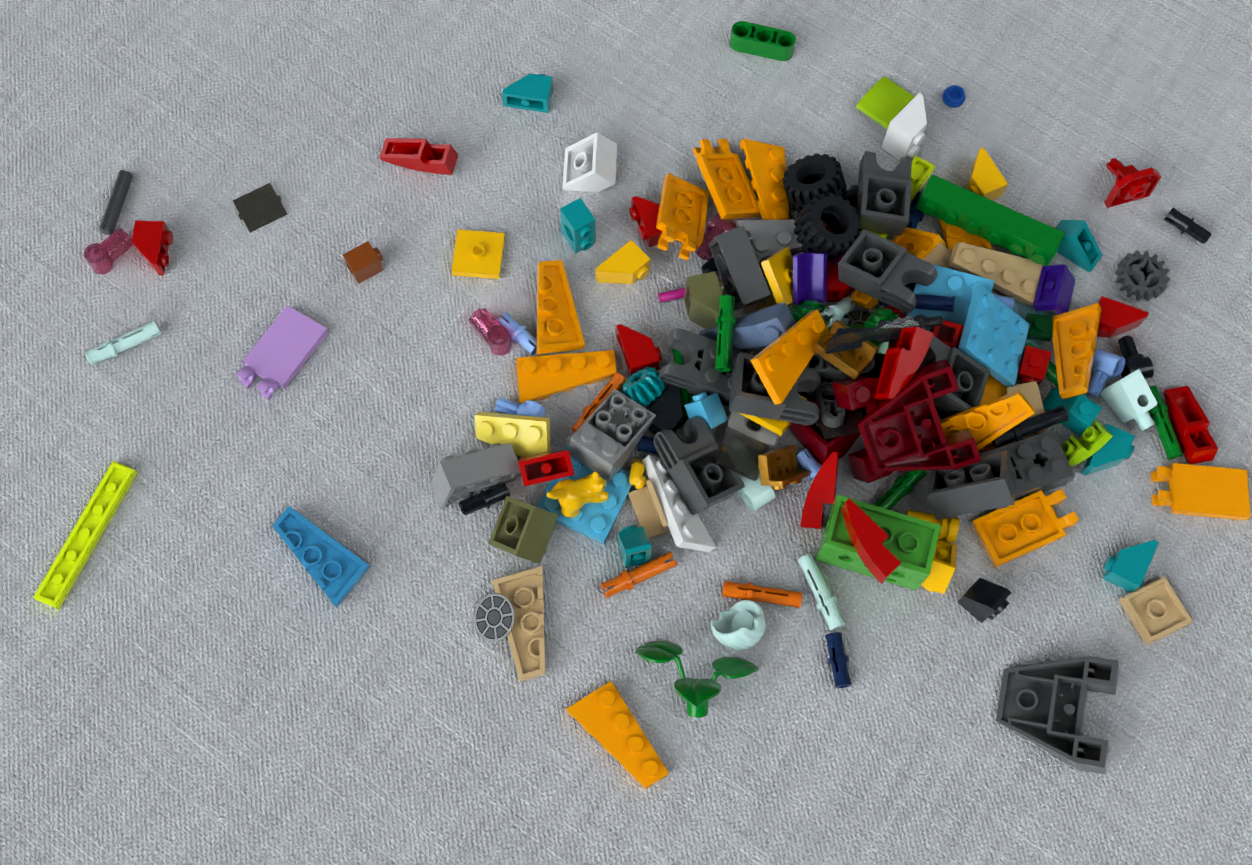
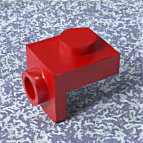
[1016,346,1051,385]

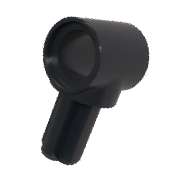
[1118,335,1154,379]

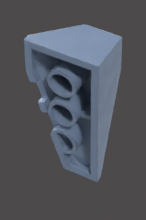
[699,302,796,352]

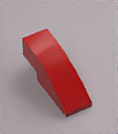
[379,138,458,175]
[874,326,934,400]
[1164,386,1218,465]
[800,452,839,529]
[841,498,901,584]

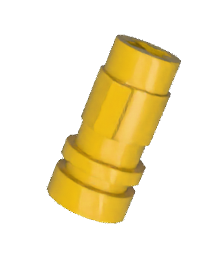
[906,510,960,543]

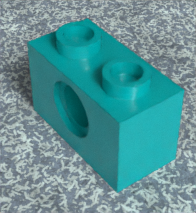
[560,198,596,253]

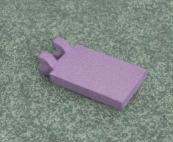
[237,305,328,400]

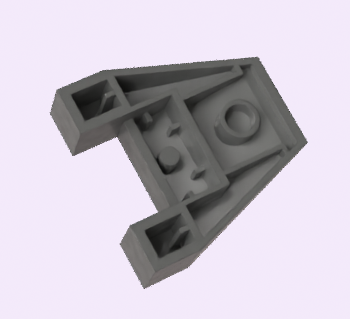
[996,657,1119,774]

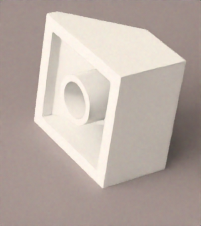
[881,93,927,161]
[562,132,617,192]

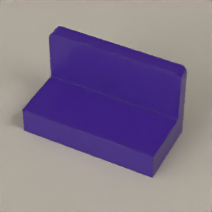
[792,251,828,304]
[1033,264,1075,315]

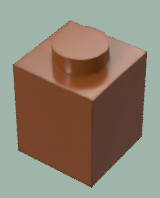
[343,241,384,284]

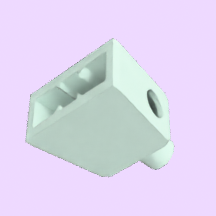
[1100,369,1157,431]

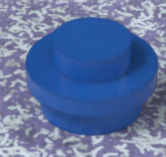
[942,85,966,108]

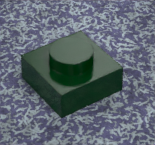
[1025,313,1053,341]

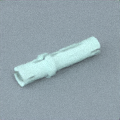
[820,297,855,328]
[84,321,162,366]
[797,554,846,631]

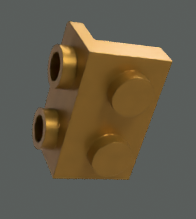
[813,320,878,380]
[758,445,810,490]

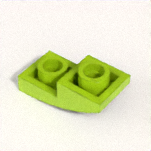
[1061,420,1113,467]

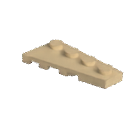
[948,242,1044,306]
[492,566,546,682]

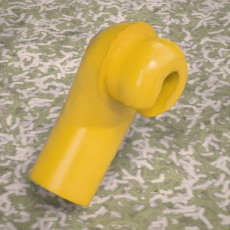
[629,458,647,489]

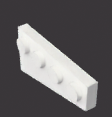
[642,455,716,553]

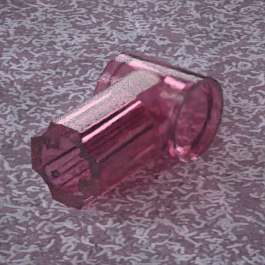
[695,213,736,260]
[84,228,133,275]
[469,308,512,356]

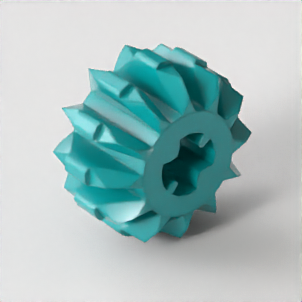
[622,367,665,406]

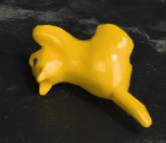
[546,471,609,518]

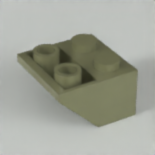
[684,271,724,329]

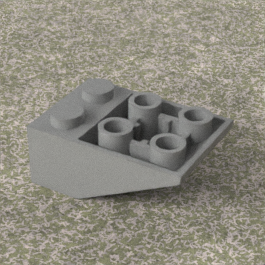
[569,389,656,481]

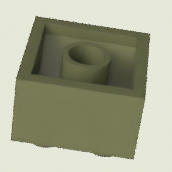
[488,496,558,564]

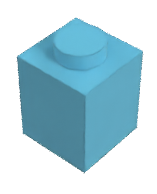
[684,391,728,429]

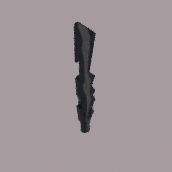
[825,314,943,354]

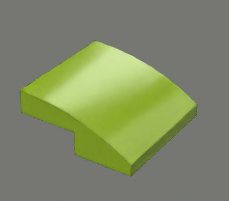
[856,76,915,129]

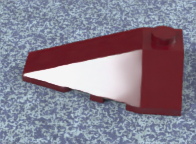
[789,392,861,465]

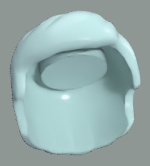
[711,600,766,650]

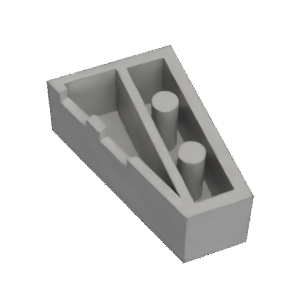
[736,220,809,270]
[430,443,520,509]

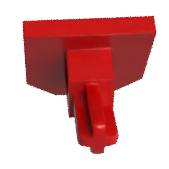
[1104,158,1161,208]

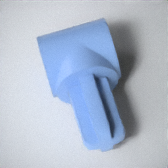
[1087,349,1125,397]
[495,398,546,417]

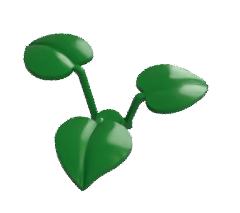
[635,641,759,718]

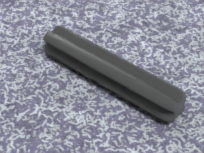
[99,170,133,235]

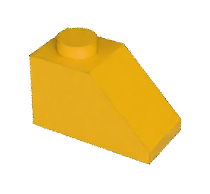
[966,147,1008,200]
[595,240,651,284]
[920,540,957,594]

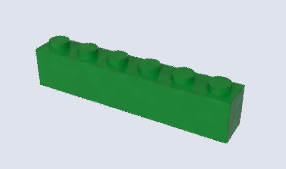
[915,174,1064,267]

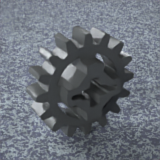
[1115,250,1170,302]

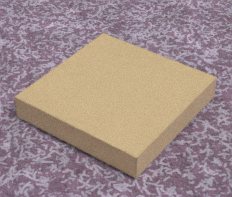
[1118,576,1193,646]

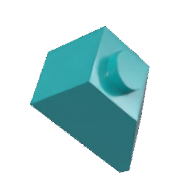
[502,74,553,113]
[1055,220,1103,272]
[1042,389,1102,437]
[1081,423,1135,475]
[618,525,652,568]
[1102,540,1159,593]

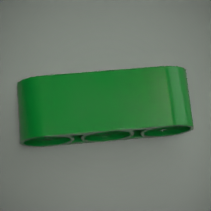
[730,21,796,61]

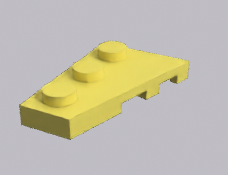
[475,411,551,457]

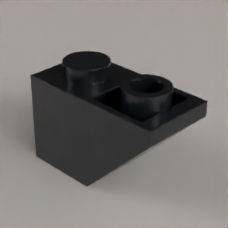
[646,384,683,435]
[957,578,1012,623]

